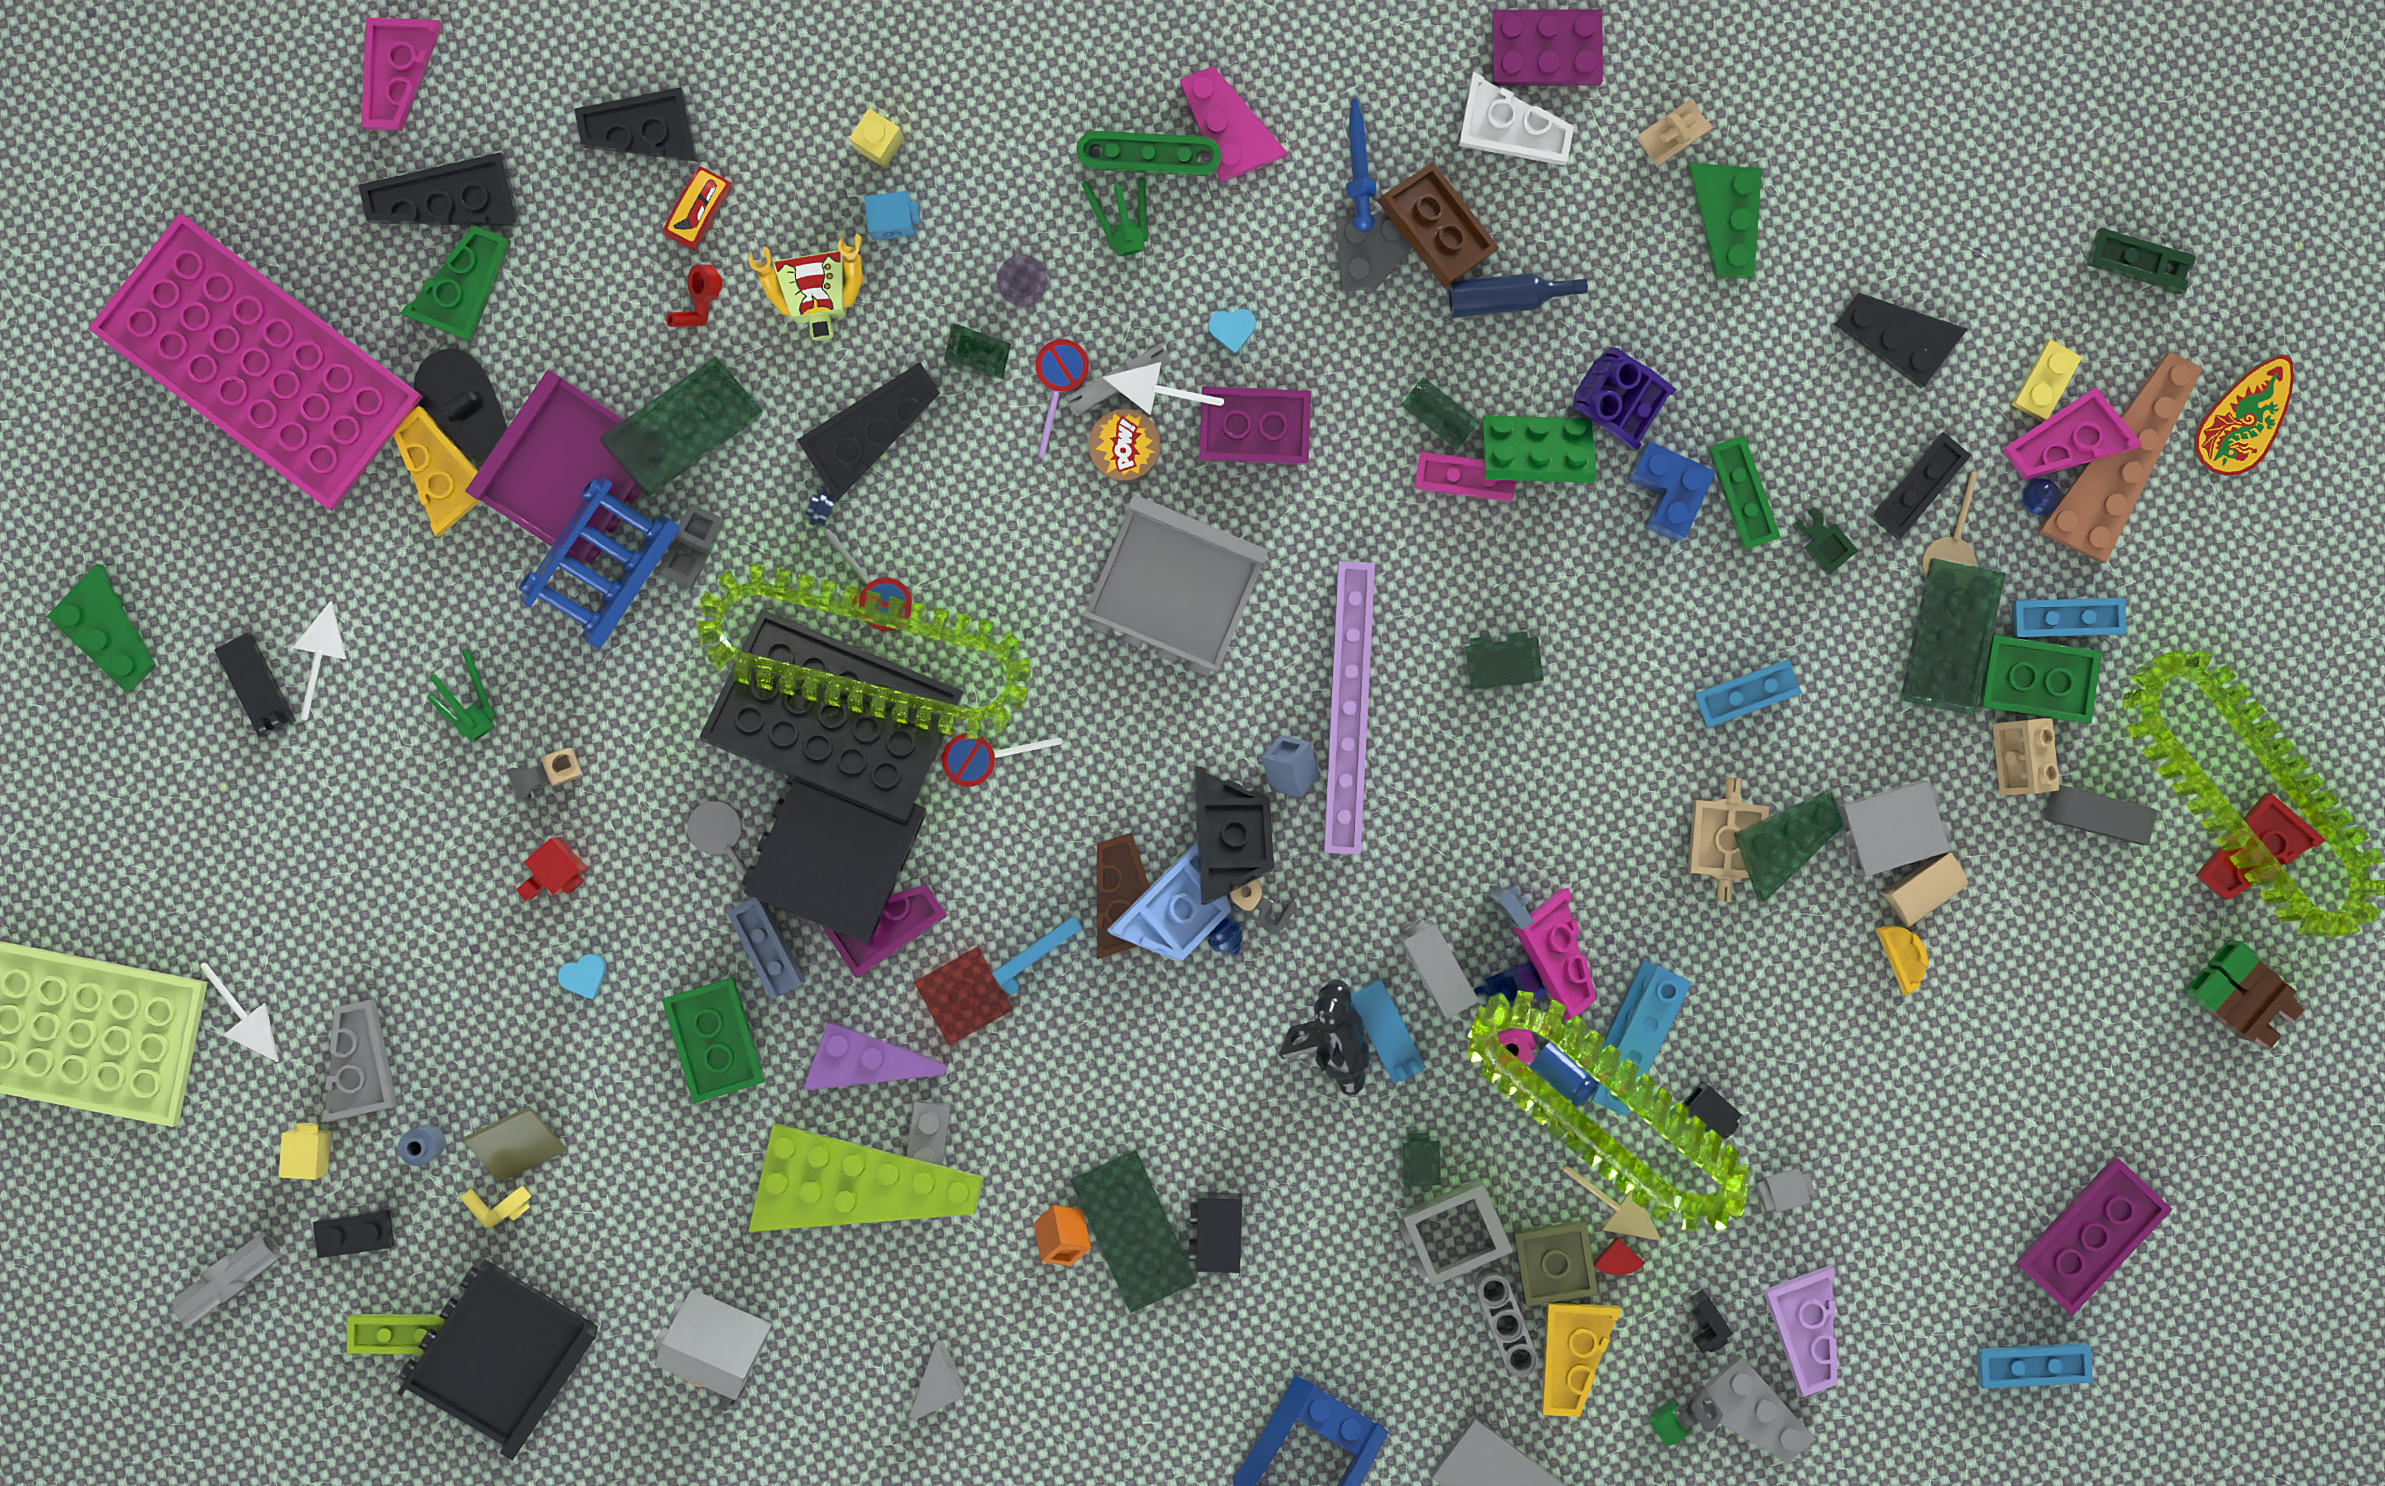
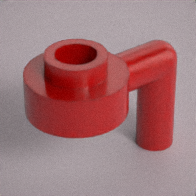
[666,264,722,327]

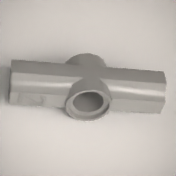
[171,1232,282,1326]

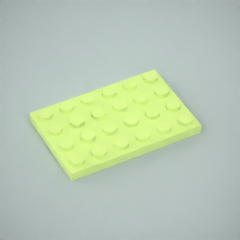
[0,941,208,1127]

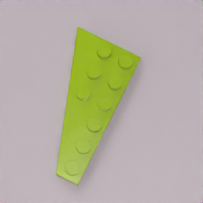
[748,1124,984,1232]

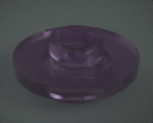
[997,255,1048,307]

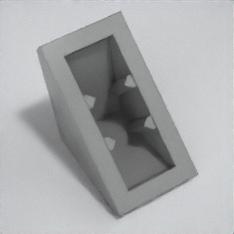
[909,1340,966,1420]

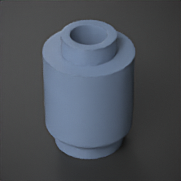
[398,1124,445,1166]

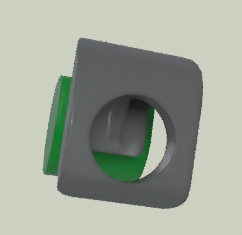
[1648,1385,1723,1446]

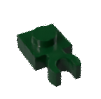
[1793,507,1858,575]

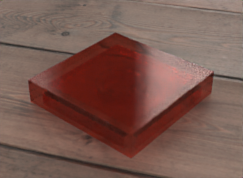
[914,946,1013,1045]

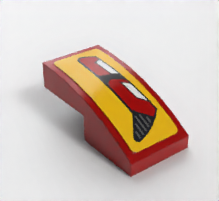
[662,166,732,251]

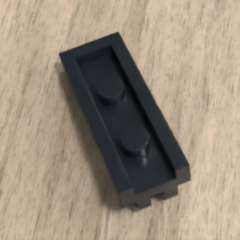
[214,633,296,737]

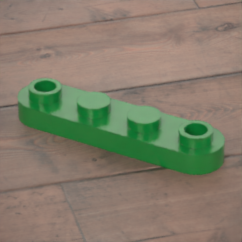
[1076,131,1222,176]

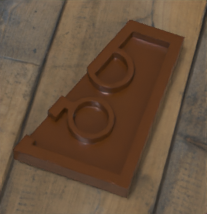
[1097,832,1150,959]

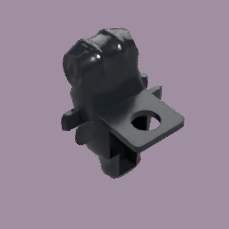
[1279,979,1370,1095]

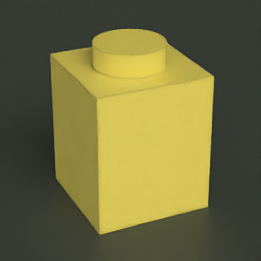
[849,108,905,169]
[279,1123,331,1180]

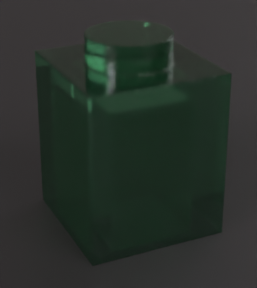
[1399,1130,1441,1187]

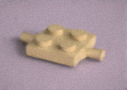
[1688,777,1769,902]

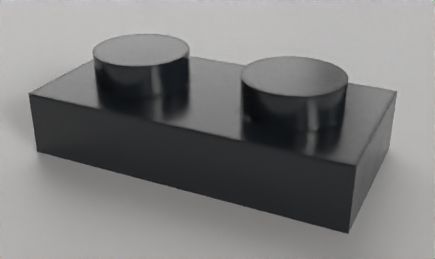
[313,1209,395,1258]

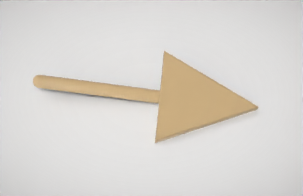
[1562,1165,1662,1241]

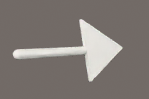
[1102,361,1224,415]
[292,601,346,721]
[200,963,279,1062]

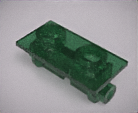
[1401,377,1480,450]

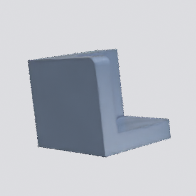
[1261,735,1319,798]

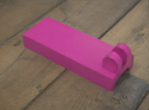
[1415,452,1517,503]

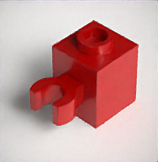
[516,837,588,901]

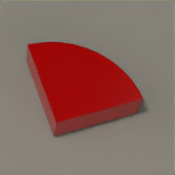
[1593,1237,1645,1275]

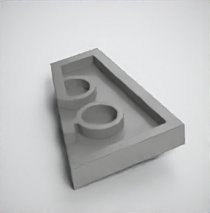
[321,999,397,1123]
[1686,1354,1816,1464]

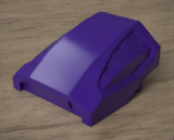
[1572,347,1676,451]

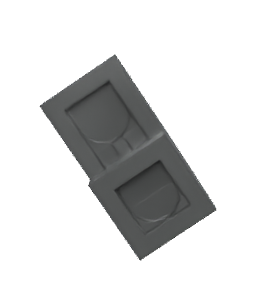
[658,504,724,590]

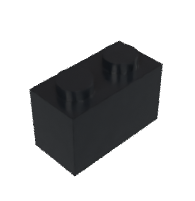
[1189,1192,1242,1273]

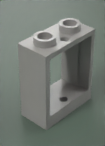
[1397,917,1479,1019]
[1398,1178,1513,1287]

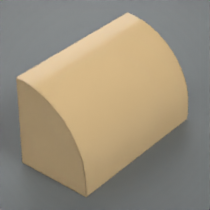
[1882,852,1968,928]

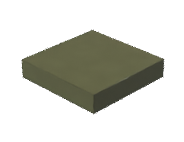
[1513,1220,1598,1307]

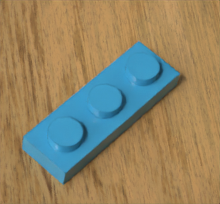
[2011,598,2127,638]
[1977,1343,2093,1389]

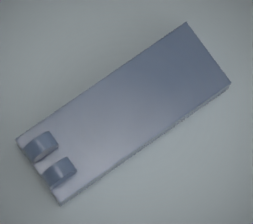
[1487,884,1534,930]
[727,897,806,1000]

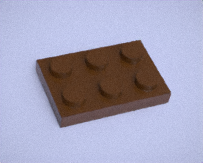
[1377,162,1499,288]

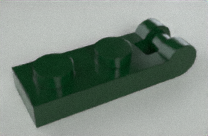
[2087,228,2196,294]

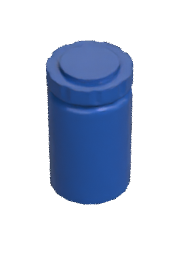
[1530,1039,1600,1109]

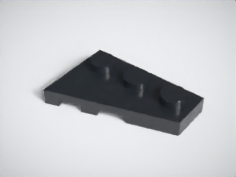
[574,87,698,162]
[1834,292,1968,389]

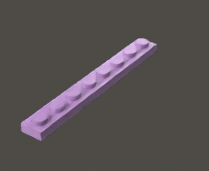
[1323,561,1375,855]

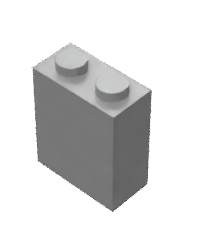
[1835,781,1951,877]
[654,1289,772,1400]

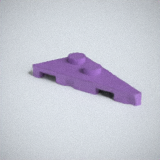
[803,1021,949,1090]

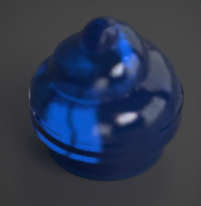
[2022,478,2061,515]
[1207,917,1243,955]

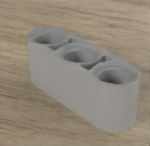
[1474,1268,1538,1378]

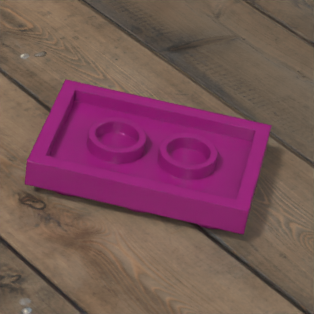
[1492,9,1603,86]
[1199,386,1311,465]

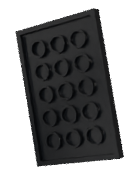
[700,609,964,824]

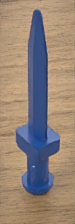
[1346,98,1377,231]

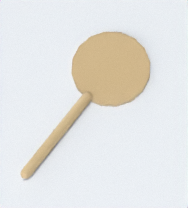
[1922,471,1977,591]

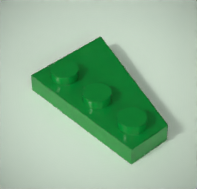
[46,564,156,692]

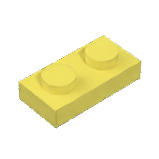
[2011,340,2082,422]

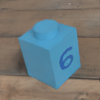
[864,191,921,240]

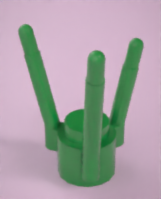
[1082,177,1149,256]
[427,649,497,743]

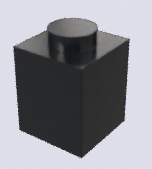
[1678,1081,1742,1142]

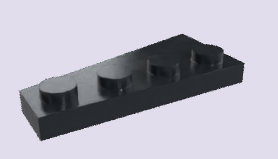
[359,152,520,226]

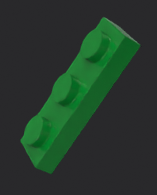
[1707,435,1781,551]

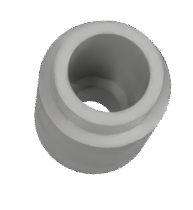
[1757,1168,1815,1213]

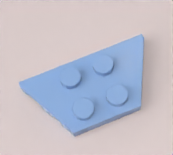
[1107,840,1231,961]

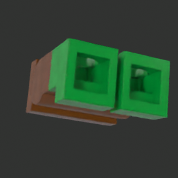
[2183,940,2304,1049]

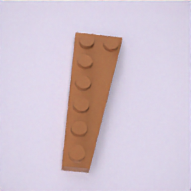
[2037,352,2203,564]

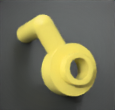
[460,1185,531,1228]

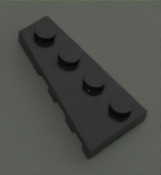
[797,362,940,501]

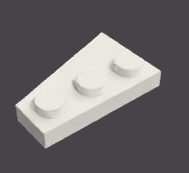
[1459,71,1574,166]

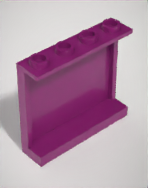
[465,369,665,565]

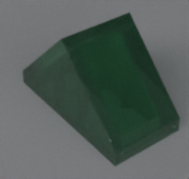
[944,324,1011,379]

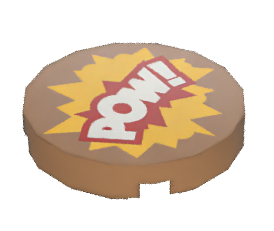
[1089,409,1160,482]

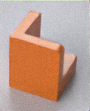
[1034,1205,1091,1266]

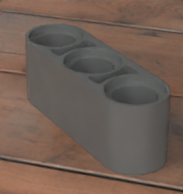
[2044,785,2158,846]

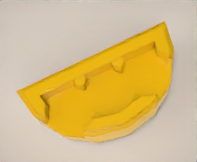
[1875,925,1929,996]

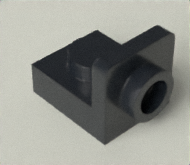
[1690,1289,1733,1354]

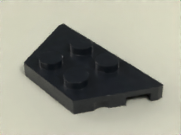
[1194,766,1274,905]

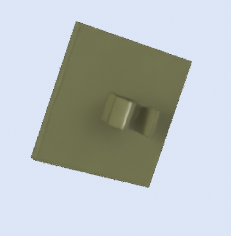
[463,1106,566,1182]

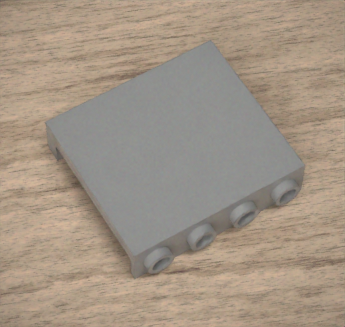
[1082,494,1269,677]

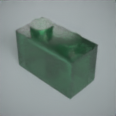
[1461,631,1544,691]

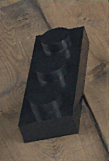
[1870,432,1972,540]

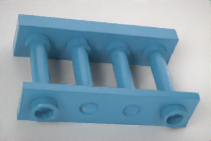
[1589,959,1692,1117]

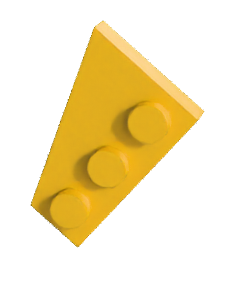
[393,406,481,537]
[1541,1302,1622,1417]

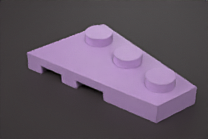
[1763,1265,1837,1397]

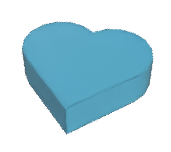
[1208,309,1256,355]
[558,953,607,999]

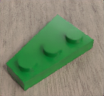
[1687,163,1762,279]
[400,225,511,342]

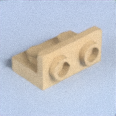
[1992,718,2059,796]

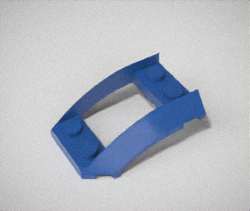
[1232,1375,1389,1486]

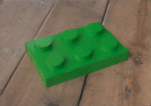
[1481,415,1597,483]
[1979,635,2102,724]
[662,977,766,1104]

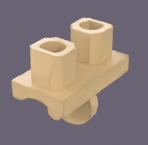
[1637,98,1713,167]

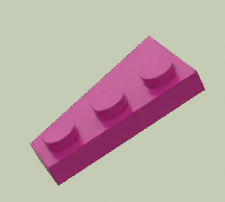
[361,18,443,131]
[1180,66,1288,183]
[2003,387,2142,480]
[1513,888,1596,1020]

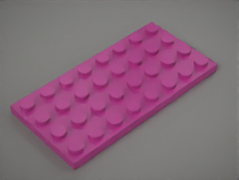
[88,213,423,511]

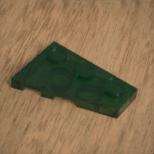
[1734,792,1844,902]

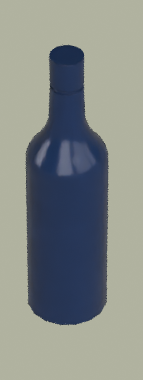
[1448,273,1588,318]

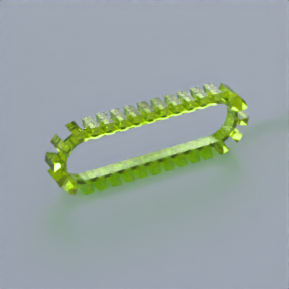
[696,564,1031,739]
[2123,649,2385,938]
[1466,991,1751,1231]

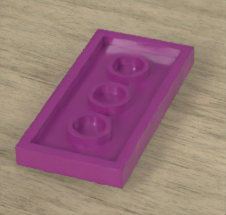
[2014,1157,2173,1316]

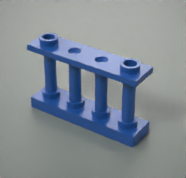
[519,474,681,649]

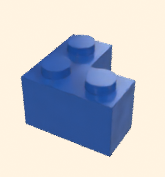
[1627,441,1716,542]

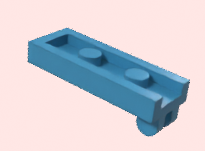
[1694,659,1802,728]
[992,915,1083,994]
[1351,979,1426,1084]

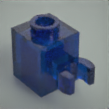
[1473,961,1547,1014]

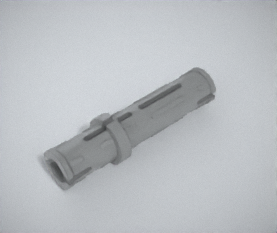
[1065,343,1171,417]

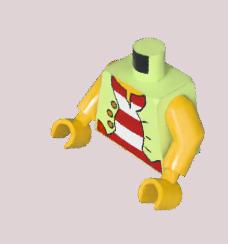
[748,234,863,341]

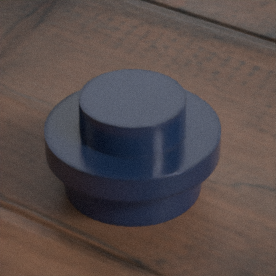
[805,490,835,526]

